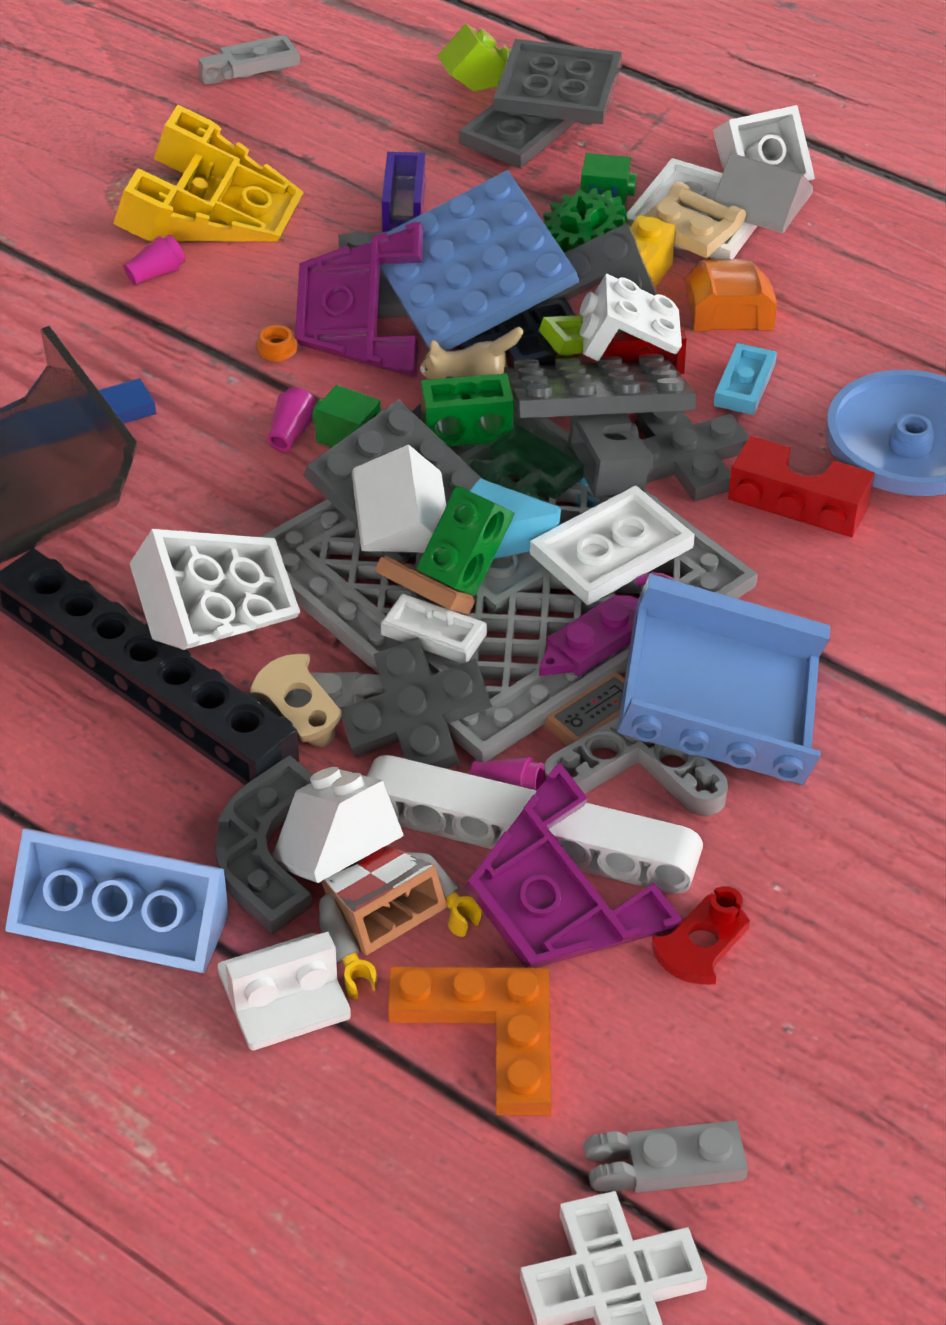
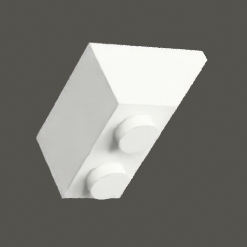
[713,105,815,181]
[272,767,404,883]

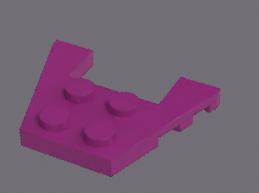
[295,222,424,377]
[465,763,682,968]

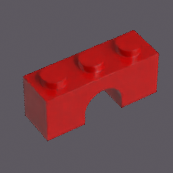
[728,435,875,538]

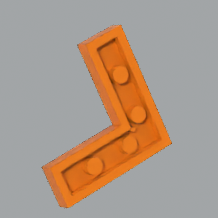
[388,967,552,1116]

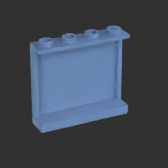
[617,574,830,785]

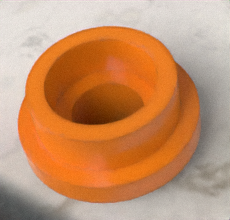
[256,325,297,362]

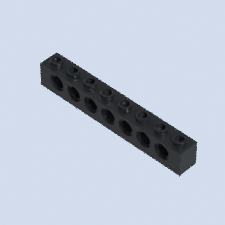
[0,548,299,785]

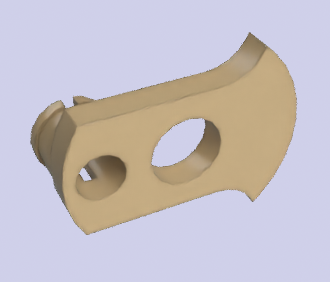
[250,654,342,747]

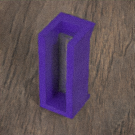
[382,152,426,232]

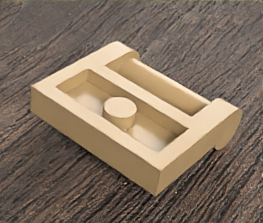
[643,181,746,258]

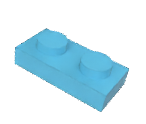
[714,343,777,415]

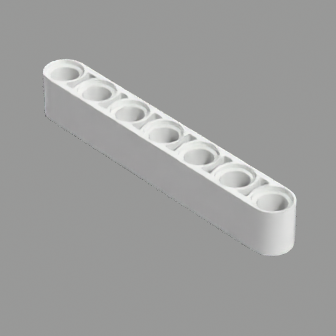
[367,755,703,894]

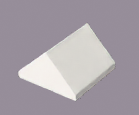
[351,444,446,553]

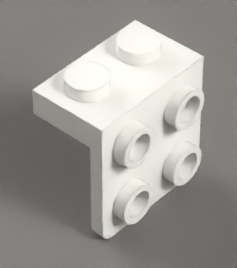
[580,273,682,361]

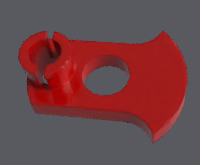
[651,886,750,985]

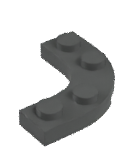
[215,755,313,935]

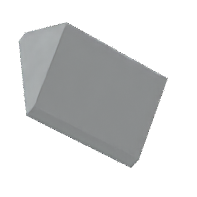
[713,153,813,234]

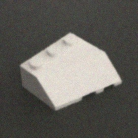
[130,529,300,650]

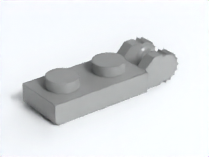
[583,1120,748,1193]

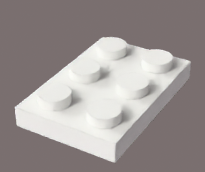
[530,485,695,606]

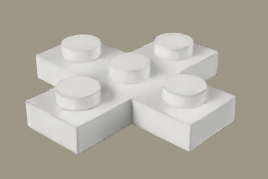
[520,1191,707,1325]

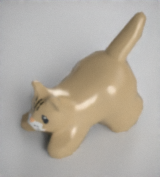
[420,327,523,379]

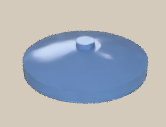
[825,370,946,496]

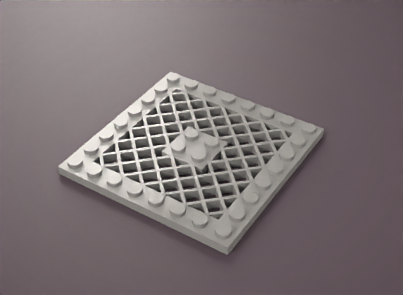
[261,406,758,762]

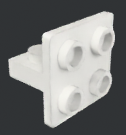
[217,931,351,1050]

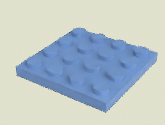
[367,170,579,351]

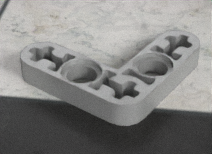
[544,717,728,816]

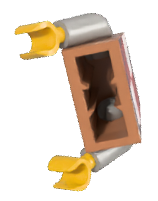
[319,845,482,1000]

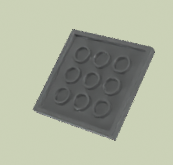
[504,354,696,418]

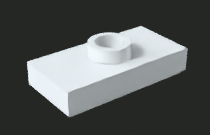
[381,593,487,664]

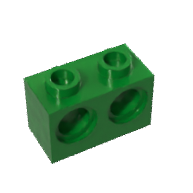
[421,373,514,447]
[416,485,515,596]

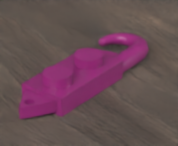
[539,572,675,677]

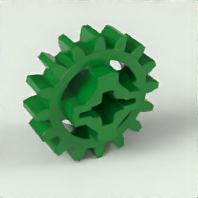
[543,188,628,253]

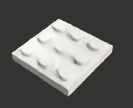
[627,158,757,259]

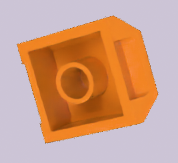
[686,259,777,332]

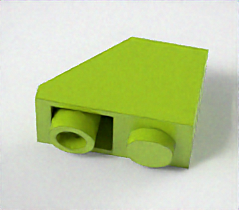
[437,23,511,92]

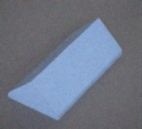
[5,829,229,973]

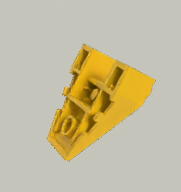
[113,105,304,242]

